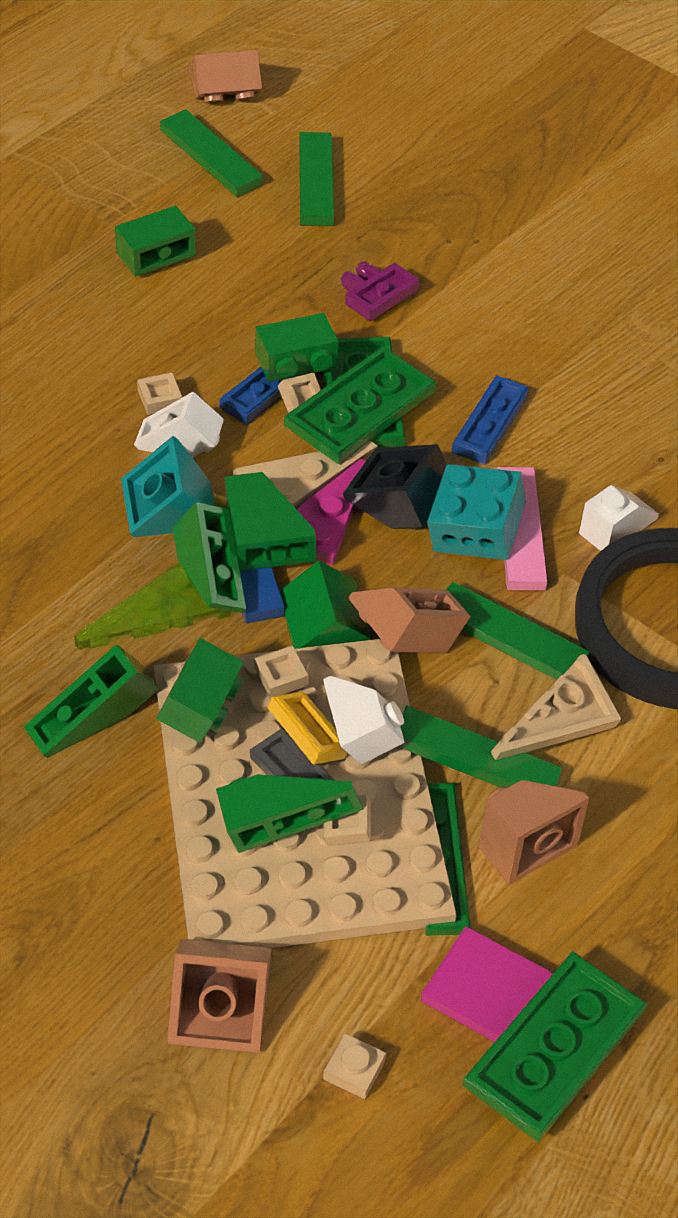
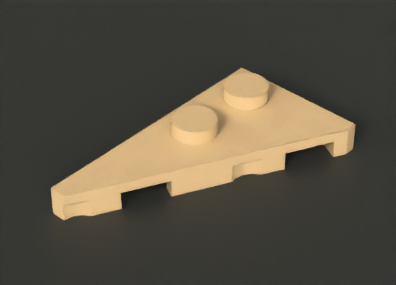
[233,441,377,509]
[491,654,621,761]

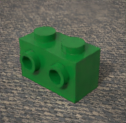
[115,205,196,277]
[255,313,339,382]
[156,638,244,743]

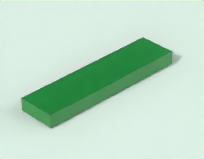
[160,109,263,197]
[299,132,334,226]
[446,582,590,680]
[398,705,562,788]
[425,783,471,936]

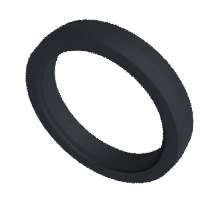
[575,528,678,709]

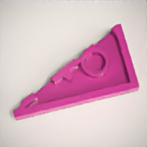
[297,459,366,565]

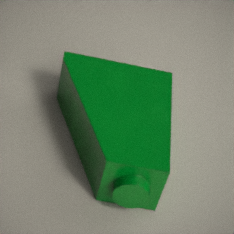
[224,472,316,571]

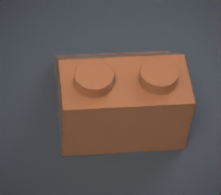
[189,50,262,103]
[479,780,589,885]
[167,939,272,1053]

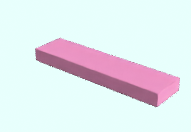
[497,467,547,591]

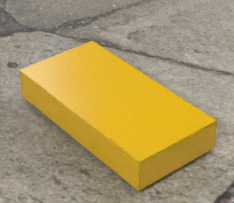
[267,691,348,765]

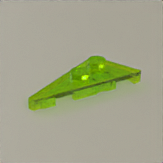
[74,562,231,650]

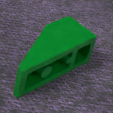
[173,502,246,613]
[23,644,160,758]
[216,774,363,853]

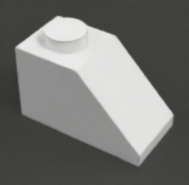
[134,392,224,458]
[579,485,659,551]
[323,676,405,764]

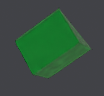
[279,560,373,649]

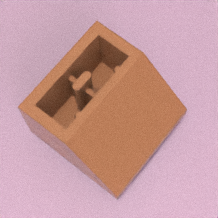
[348,587,471,653]

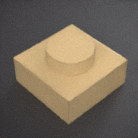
[137,373,182,415]
[278,373,321,413]
[254,645,309,699]
[324,794,371,846]
[323,1033,386,1099]

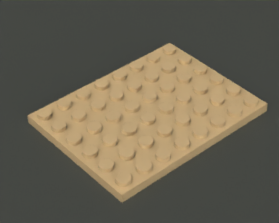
[154,639,456,948]

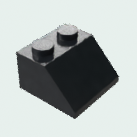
[343,444,447,529]

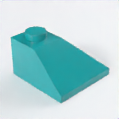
[121,436,215,537]

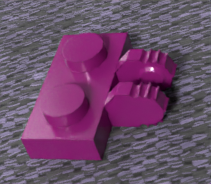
[340,261,419,322]

